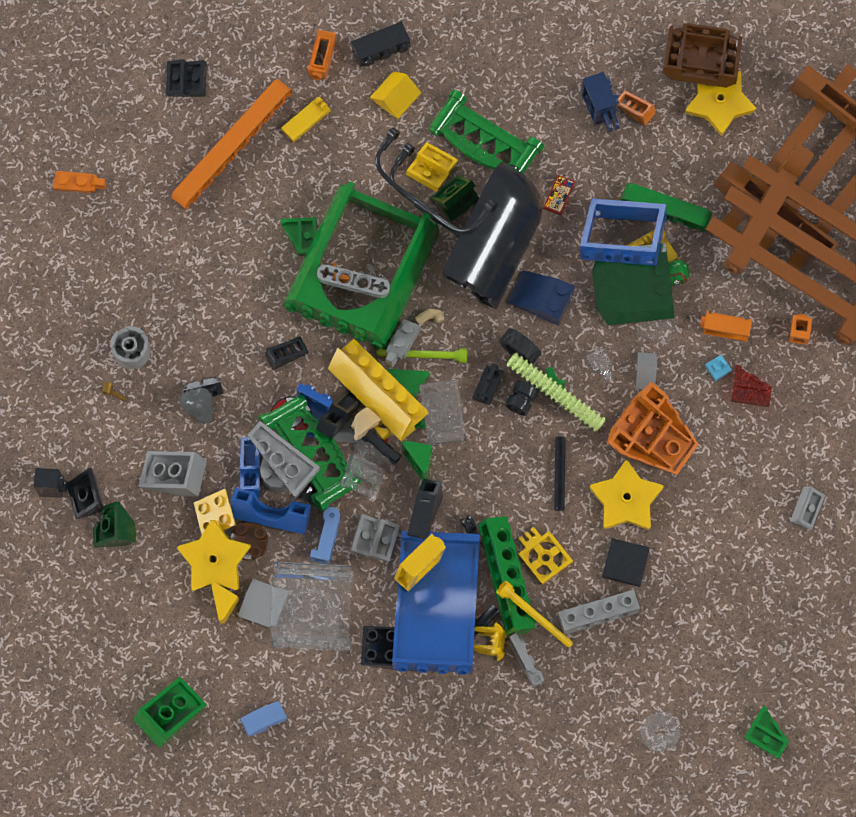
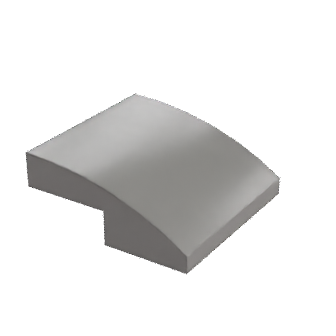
[350,514,400,562]
[238,579,290,629]

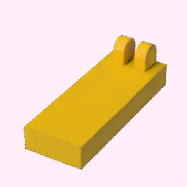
[281,97,330,143]

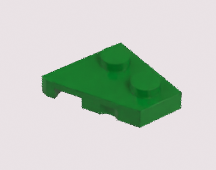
[387,369,430,398]
[744,705,789,759]

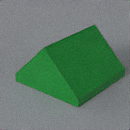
[402,441,433,480]

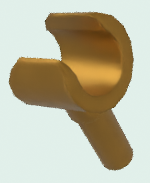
[102,382,127,402]

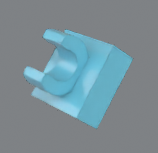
[705,355,732,381]

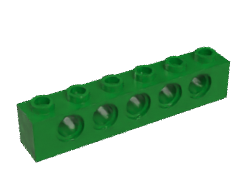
[478,516,536,636]

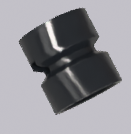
[505,380,539,416]

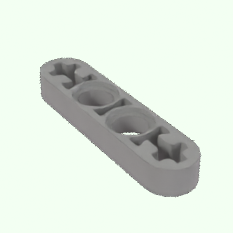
[317,265,390,298]

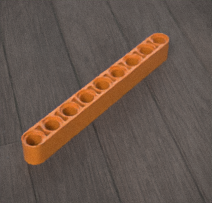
[171,79,293,209]

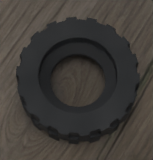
[499,328,541,366]

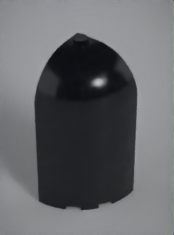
[442,162,542,309]

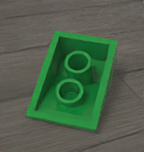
[133,677,207,748]

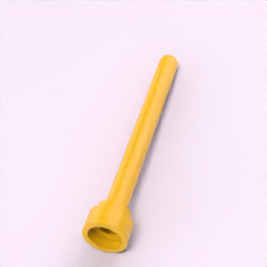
[496,581,573,647]

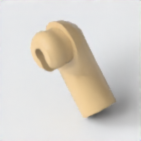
[415,309,444,325]

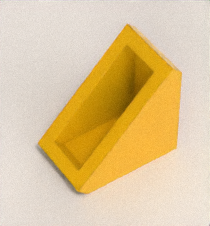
[211,582,240,624]

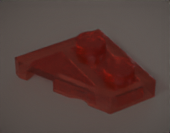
[731,365,772,407]

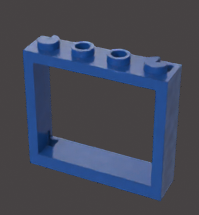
[580,198,667,266]

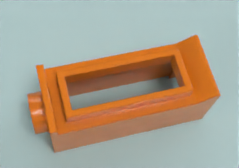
[308,30,337,80]
[700,310,752,342]

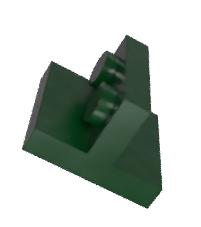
[430,175,479,222]

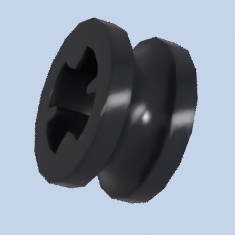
[460,514,478,534]

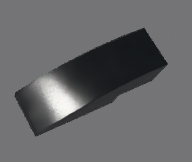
[316,389,361,439]

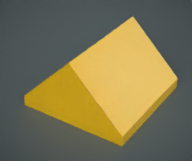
[370,71,421,119]

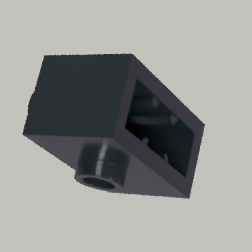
[34,468,67,498]

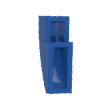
[240,437,261,498]

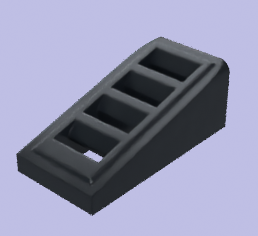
[265,336,309,370]

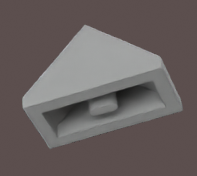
[635,352,657,390]

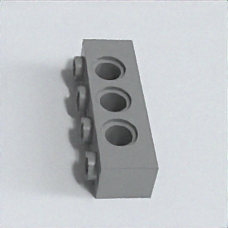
[558,590,640,635]

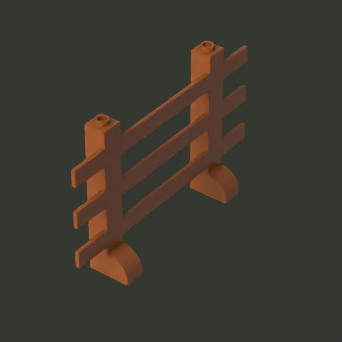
[713,64,856,271]
[705,144,856,346]

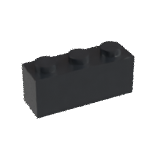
[351,21,411,67]

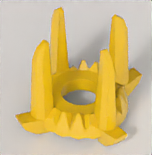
[474,623,507,661]

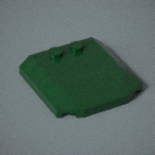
[592,243,674,326]

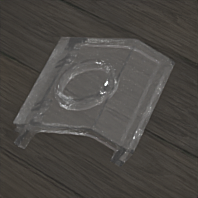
[270,562,354,651]

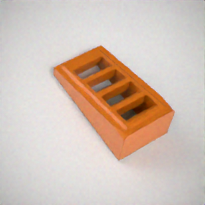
[617,90,656,126]

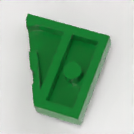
[280,217,317,256]

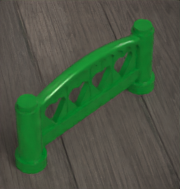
[429,89,545,174]
[258,395,361,512]

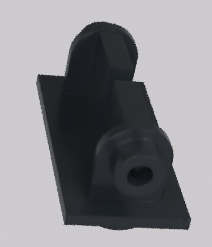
[472,364,504,406]
[183,377,224,397]

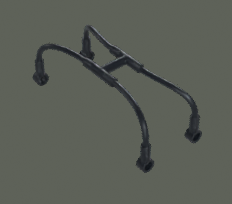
[375,127,498,237]

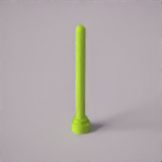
[376,348,468,364]

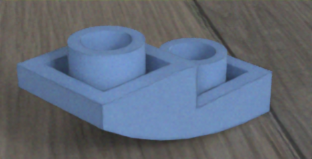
[240,701,287,737]

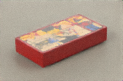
[543,175,575,215]

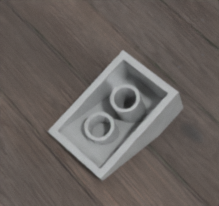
[138,451,207,497]

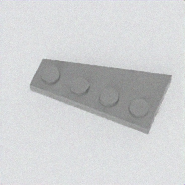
[248,421,320,499]

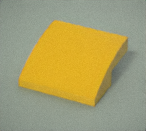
[406,142,458,192]

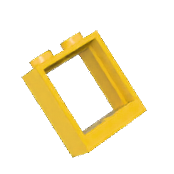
[394,534,446,592]

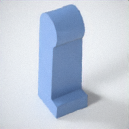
[310,507,340,565]

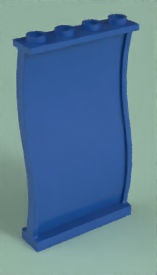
[392,531,480,675]

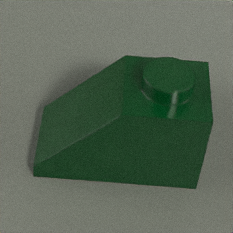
[93,501,136,548]

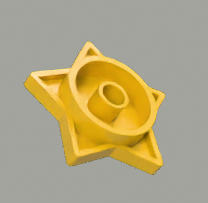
[685,71,756,136]
[590,460,664,530]
[177,520,251,591]

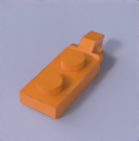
[53,171,106,193]

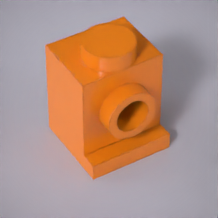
[788,314,812,345]

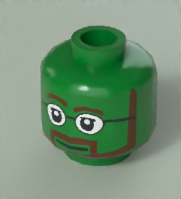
[668,260,690,286]

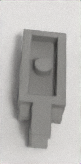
[386,319,421,368]
[508,633,544,687]

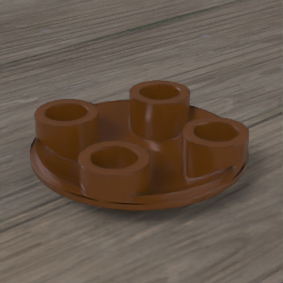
[230,522,268,561]

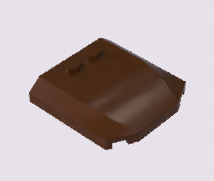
[663,23,742,88]

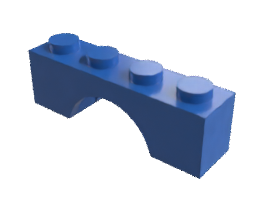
[230,488,311,535]

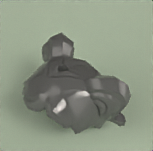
[179,388,215,424]

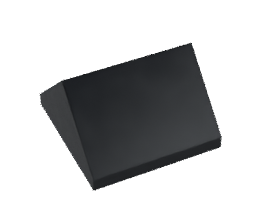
[67,468,104,519]

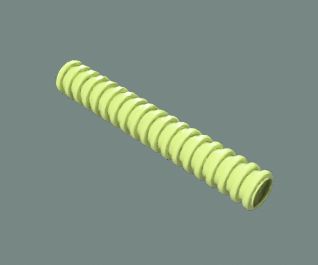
[506,352,605,431]

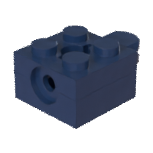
[581,72,620,133]

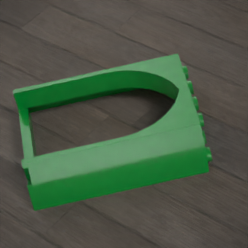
[283,182,440,349]

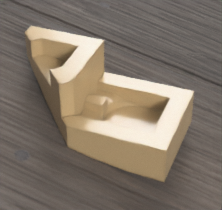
[351,407,381,440]

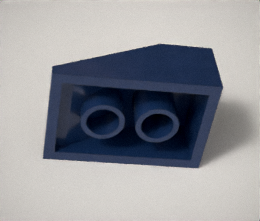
[507,270,575,326]

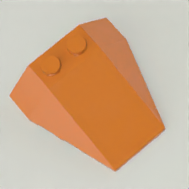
[607,382,699,475]

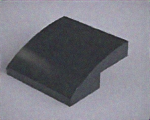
[166,59,207,97]
[602,538,650,587]

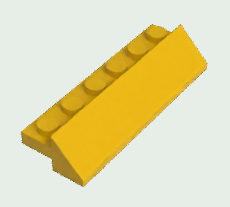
[328,339,429,442]

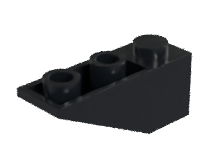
[407,479,443,539]

